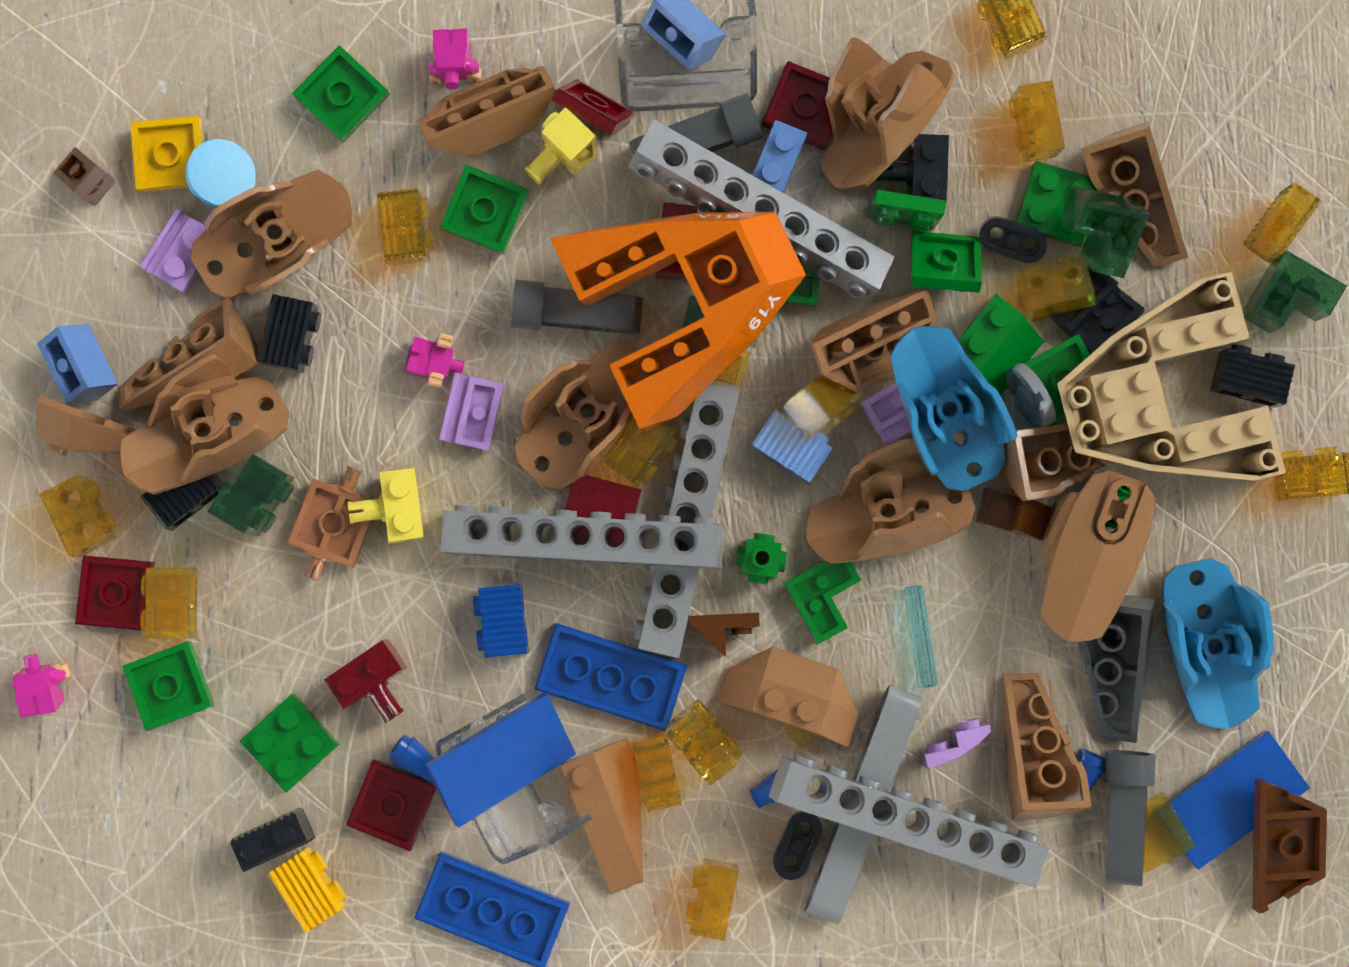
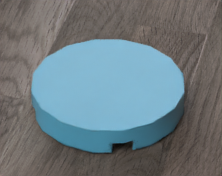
[185,139,256,208]

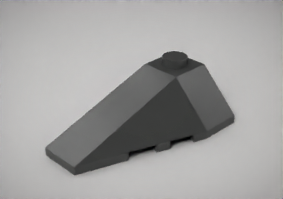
[1078,595,1155,743]

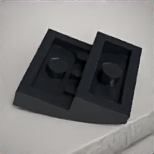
[1046,261,1144,355]

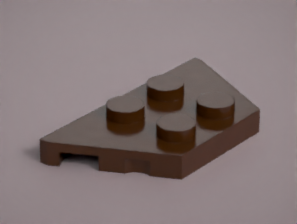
[1252,778,1327,913]

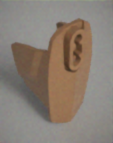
[819,37,955,191]
[191,170,352,298]
[515,341,640,490]
[120,354,289,495]
[806,438,976,564]
[1039,470,1155,642]

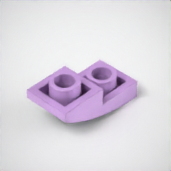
[920,718,991,769]

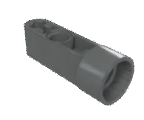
[629,93,763,166]
[511,279,643,334]
[1104,750,1156,887]

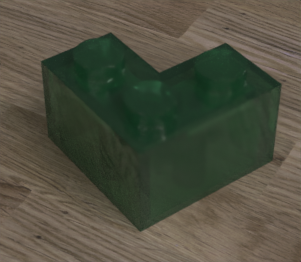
[1060,186,1150,278]
[1243,250,1347,333]
[207,454,295,536]

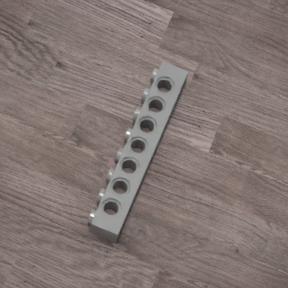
[627,119,895,302]
[633,380,741,658]
[440,505,724,569]
[769,753,1049,888]

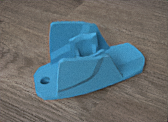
[890,326,1018,491]
[1162,558,1274,729]

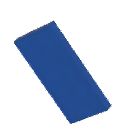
[535,623,687,732]
[424,693,576,828]
[1154,730,1310,870]
[414,851,570,967]

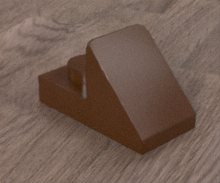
[53,147,115,205]
[975,488,1051,541]
[689,612,760,656]

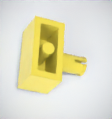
[524,107,598,185]
[347,468,424,544]

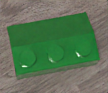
[957,293,1044,396]

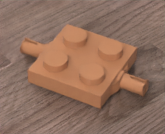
[287,466,373,581]

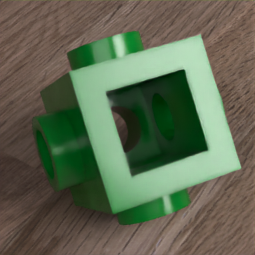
[736,533,787,584]

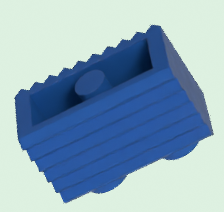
[473,584,529,658]

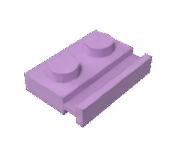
[140,209,207,294]
[439,373,505,452]
[860,382,911,447]

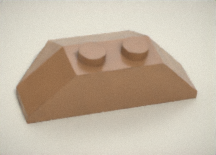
[418,66,556,157]
[810,288,938,393]
[717,646,859,748]

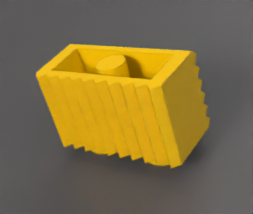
[268,847,346,933]

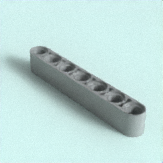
[805,685,922,924]

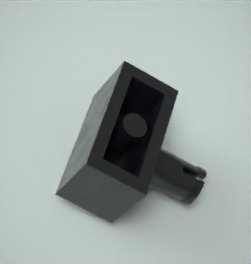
[876,134,949,204]

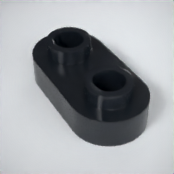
[979,216,1047,263]
[773,811,822,880]

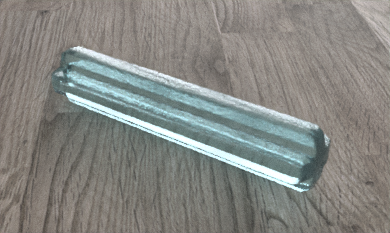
[904,585,938,688]

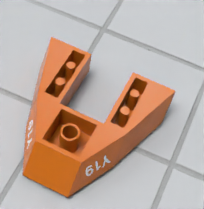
[550,212,806,431]

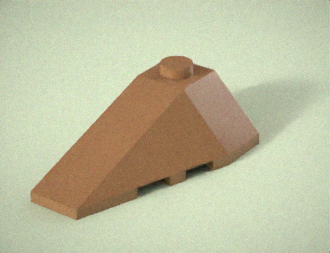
[1082,121,1188,268]
[119,298,257,412]
[37,395,136,456]
[1000,423,1112,501]
[1002,673,1092,820]
[560,738,643,894]

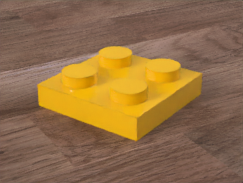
[130,116,204,192]

